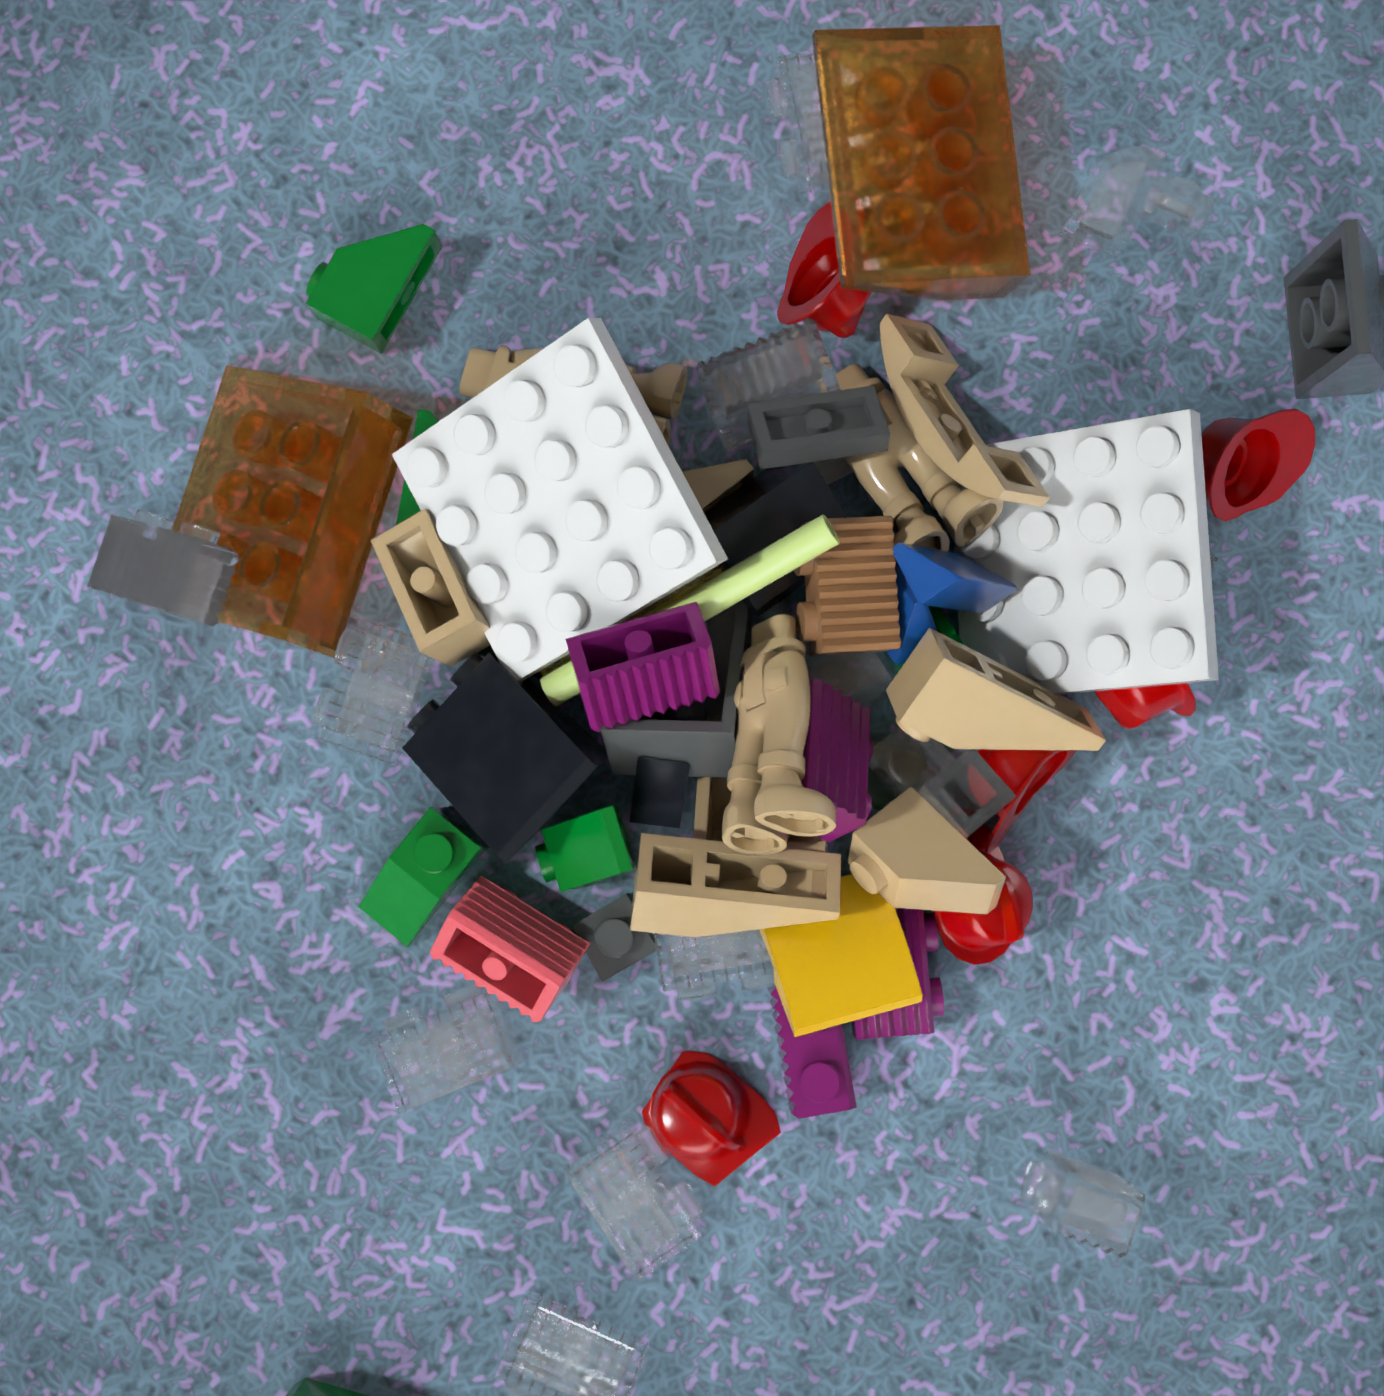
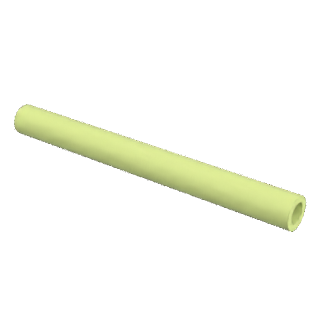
[540,514,840,706]

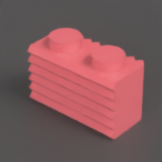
[430,876,590,1022]

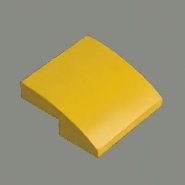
[759,874,922,1037]

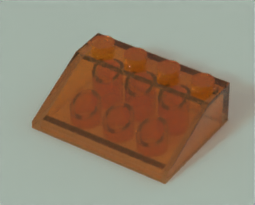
[812,25,1031,301]
[148,365,413,659]

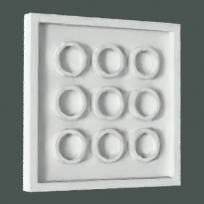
[392,318,728,681]
[954,409,1219,694]

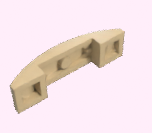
[879,314,1050,507]

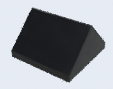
[704,462,847,617]

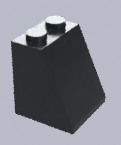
[402,652,608,864]

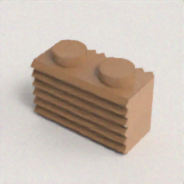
[794,516,901,656]

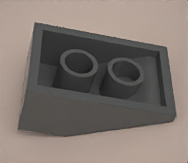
[1284,219,1384,399]
[601,576,752,778]

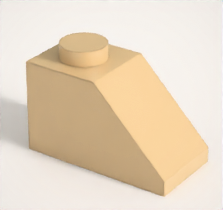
[370,509,490,667]
[848,787,1006,914]

